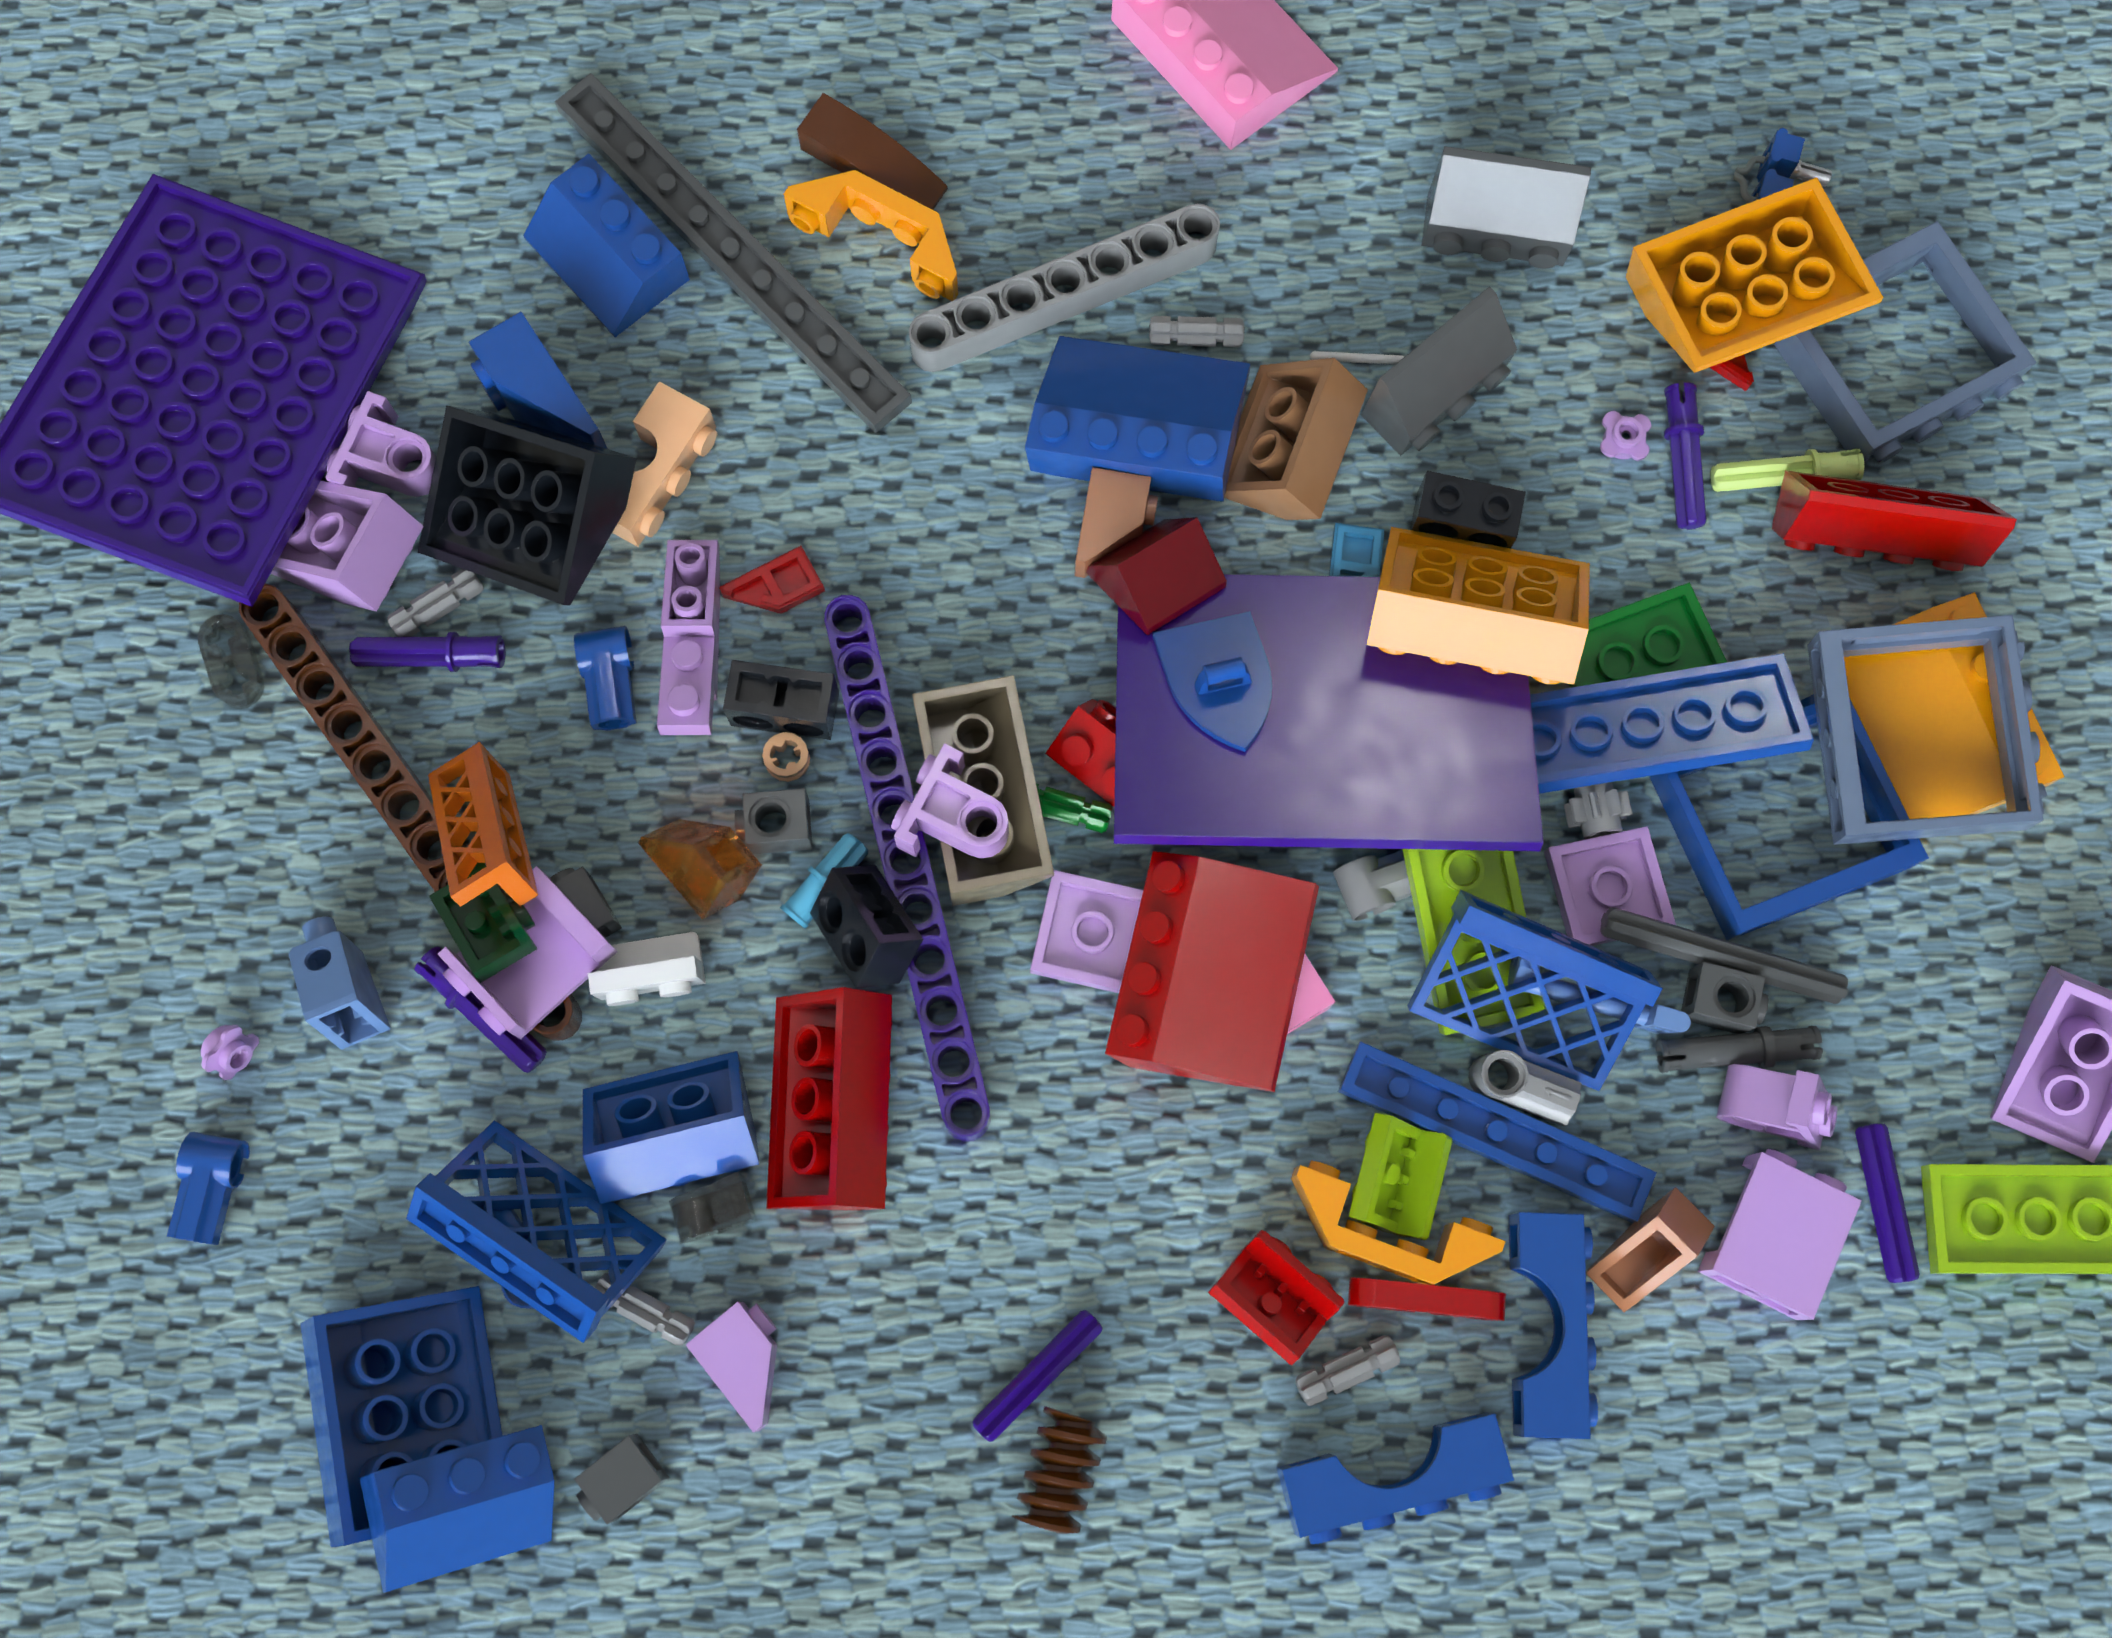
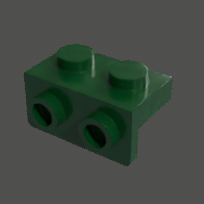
[429,862,537,983]

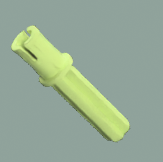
[1710,449,1865,492]

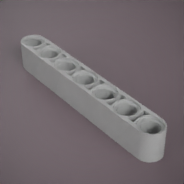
[909,203,1220,372]

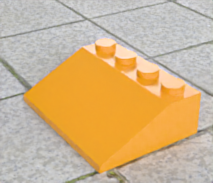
[1626,177,1883,373]
[1367,527,1590,684]
[1844,592,2065,819]

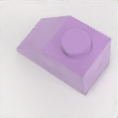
[686,1301,777,1433]

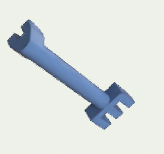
[1508,956,1691,1034]

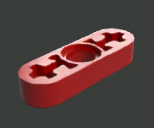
[1348,1277,1506,1321]

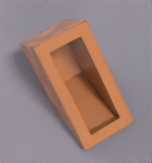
[1075,467,1158,578]
[1586,1187,1715,1312]

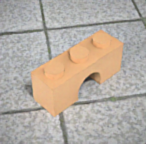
[612,381,717,547]

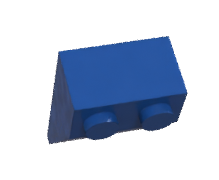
[469,312,608,449]

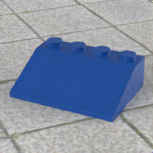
[1025,336,1250,502]
[300,1286,503,1547]

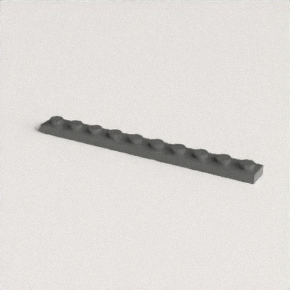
[555,73,912,433]

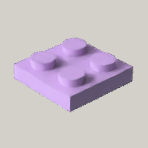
[1544,826,1676,946]
[1030,870,1143,993]

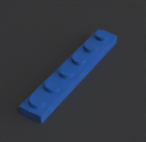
[1338,1041,1657,1223]

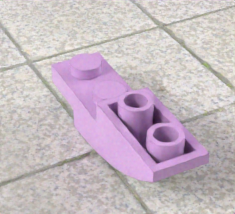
[657,540,720,735]

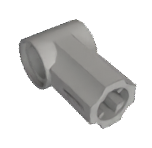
[1333,850,1412,921]
[1468,1050,1581,1126]

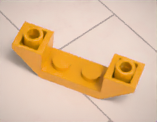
[783,170,958,301]
[1291,1160,1506,1285]

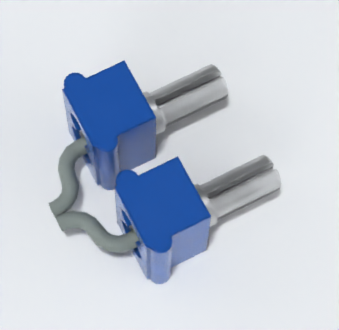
[1733,128,1832,203]

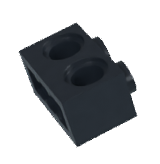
[1410,471,1526,549]
[723,660,839,740]
[810,865,923,988]

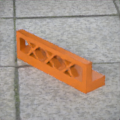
[428,742,538,907]

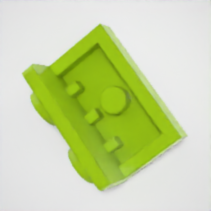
[1348,1113,1452,1240]

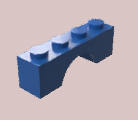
[1508,1212,1598,1439]
[1277,1412,1515,1544]

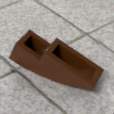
[797,93,948,210]

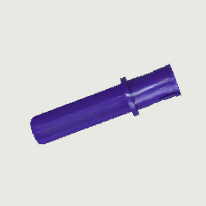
[1664,382,1707,530]
[349,632,506,672]
[414,946,547,1073]

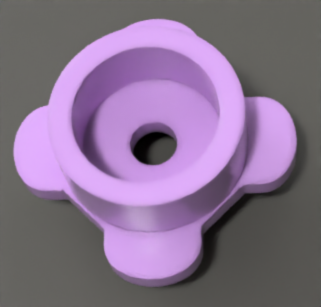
[1600,411,1651,461]
[201,1025,259,1080]

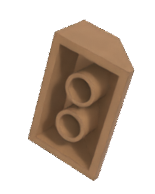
[1225,358,1368,520]

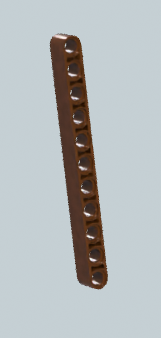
[239,584,582,1041]

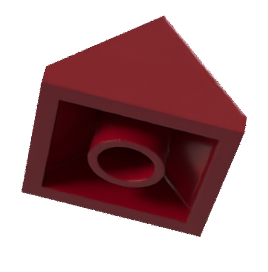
[1086,517,1227,636]

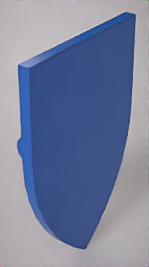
[1152,611,1272,752]

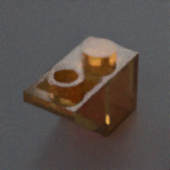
[638,819,762,920]

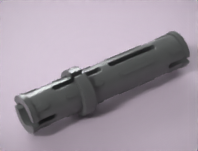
[1655,1026,1823,1073]

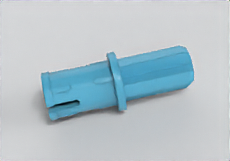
[780,833,868,929]

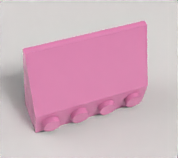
[1111,0,1338,150]

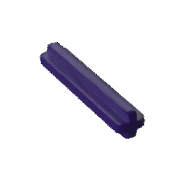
[1855,1123,1920,1283]
[972,1310,1103,1442]

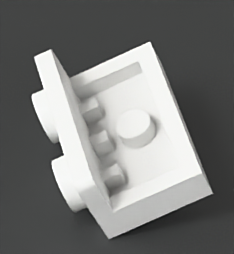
[587,932,706,1006]

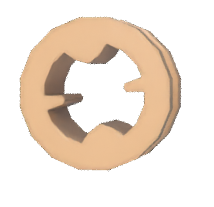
[762,732,810,782]

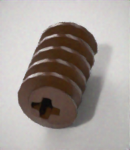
[1012,1406,1107,1534]

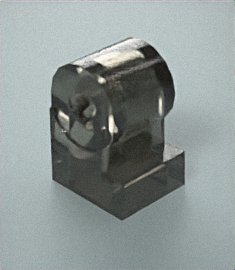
[669,1172,758,1244]

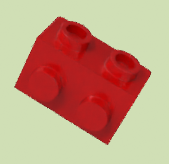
[1045,699,1116,807]
[1208,1230,1345,1365]

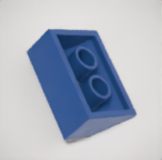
[523,154,690,337]
[583,1051,759,1204]
[359,1425,555,1593]

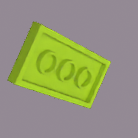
[1402,849,1545,1035]
[1921,1164,2112,1274]

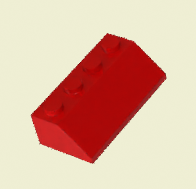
[1772,470,2017,571]
[766,987,892,1210]

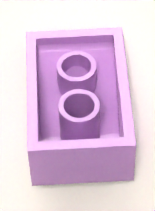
[271,481,424,612]
[1990,965,2112,1163]

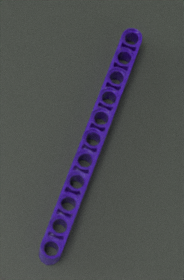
[824,595,991,1141]

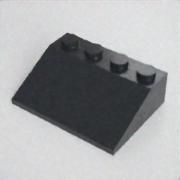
[418,405,637,605]

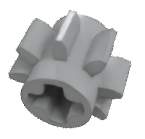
[1564,782,1633,839]

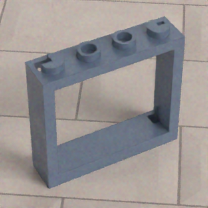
[1773,221,2037,463]
[1807,615,2047,845]

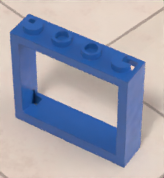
[1649,694,1929,941]

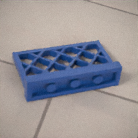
[1407,890,1663,1091]
[406,1120,667,1343]

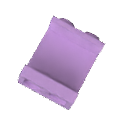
[438,866,617,1039]
[1698,1149,1862,1320]

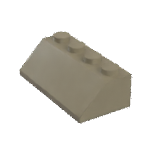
[912,675,1054,906]

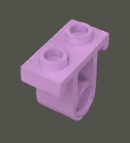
[325,391,436,497]
[891,743,1009,858]
[1716,1064,1837,1150]

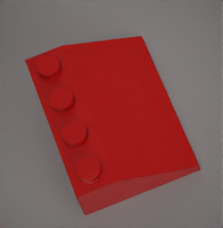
[1105,851,1319,1092]

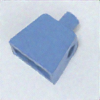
[289,916,391,1050]

